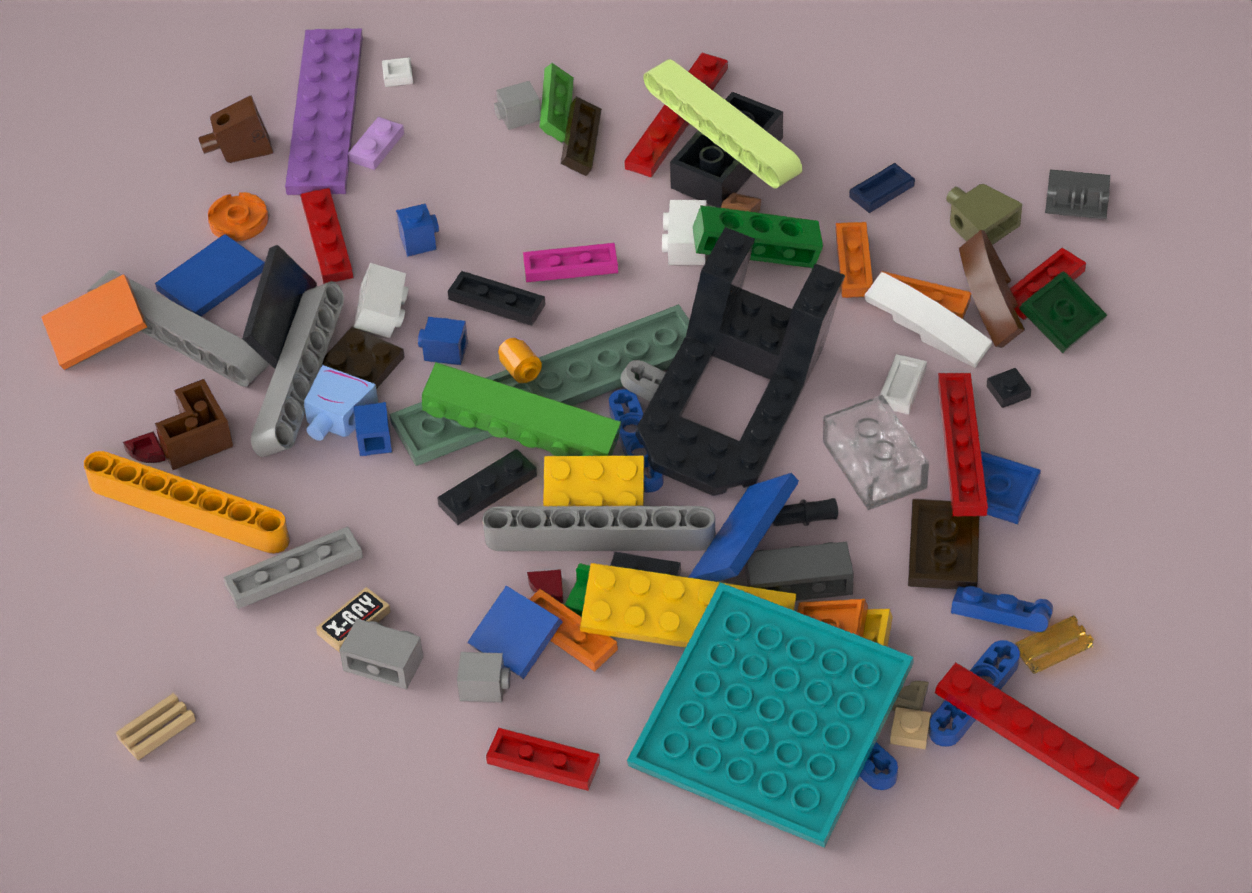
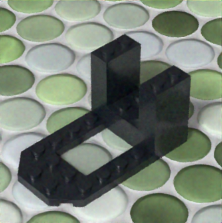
[635,227,845,496]

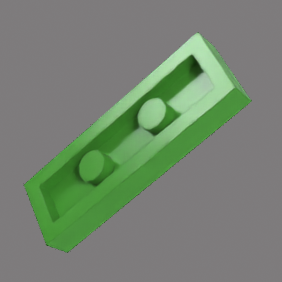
[539,63,574,143]

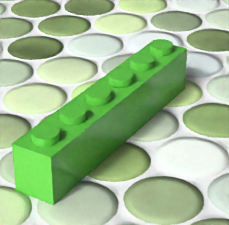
[422,362,621,456]

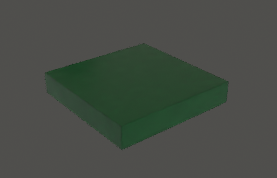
[1019,271,1108,353]

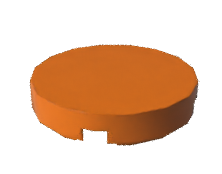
[208,192,268,241]

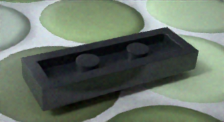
[447,271,546,326]
[437,449,537,525]

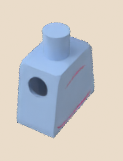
[304,365,378,441]

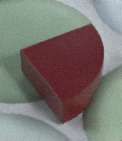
[123,431,165,463]
[527,569,564,603]

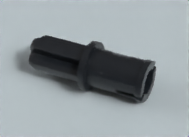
[772,498,838,526]

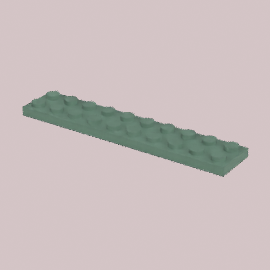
[389,304,689,466]

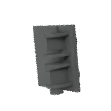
[1045,169,1111,219]

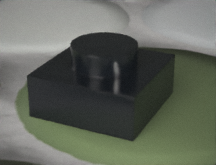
[986,368,1031,408]

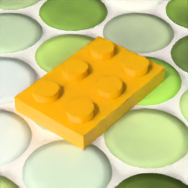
[543,456,644,506]

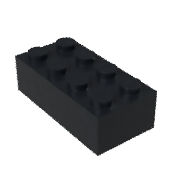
[670,92,783,208]

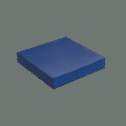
[981,451,1041,525]
[467,586,563,679]

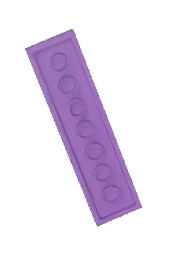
[285,28,363,195]

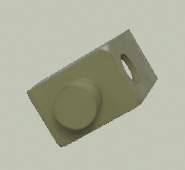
[946,184,1022,245]

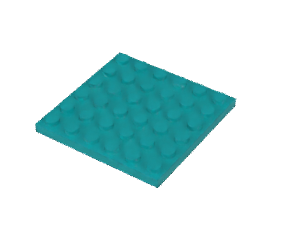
[627,582,914,848]

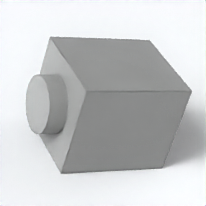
[494,81,541,130]
[457,652,510,703]

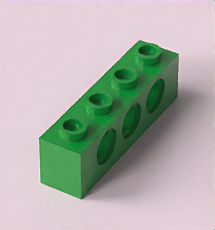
[692,205,823,268]

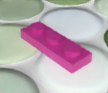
[523,243,618,283]

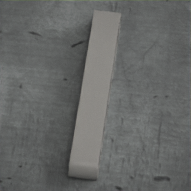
[87,270,269,387]
[251,281,344,457]
[482,506,716,551]

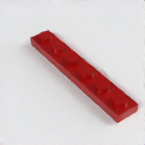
[625,52,728,178]
[938,373,988,516]
[935,662,1140,810]

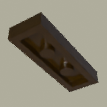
[560,96,602,176]

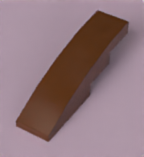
[959,230,1025,348]

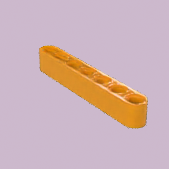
[84,451,290,554]

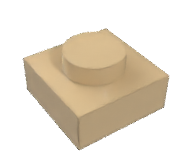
[890,707,931,749]

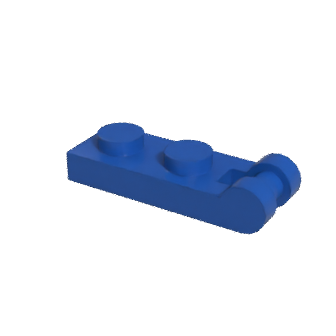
[951,586,1053,632]

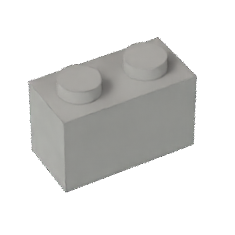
[339,619,423,689]

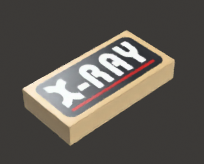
[316,587,391,653]

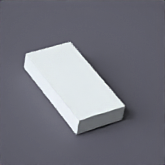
[878,354,927,414]

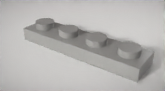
[223,527,363,609]

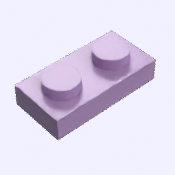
[348,117,404,170]

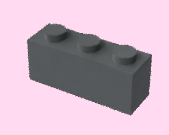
[745,542,854,601]

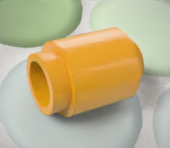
[498,338,542,383]

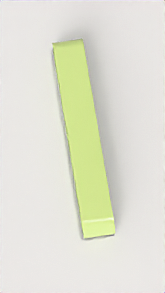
[643,59,802,188]

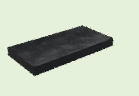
[242,244,317,369]

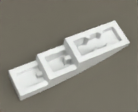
[865,272,992,368]

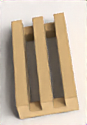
[116,693,196,760]

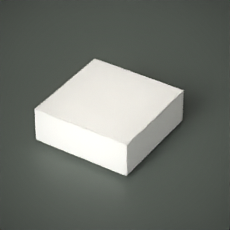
[382,57,413,87]

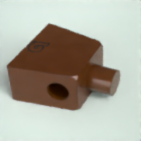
[198,95,274,163]

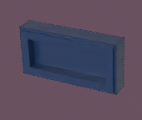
[849,163,915,213]

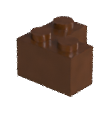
[155,379,233,470]

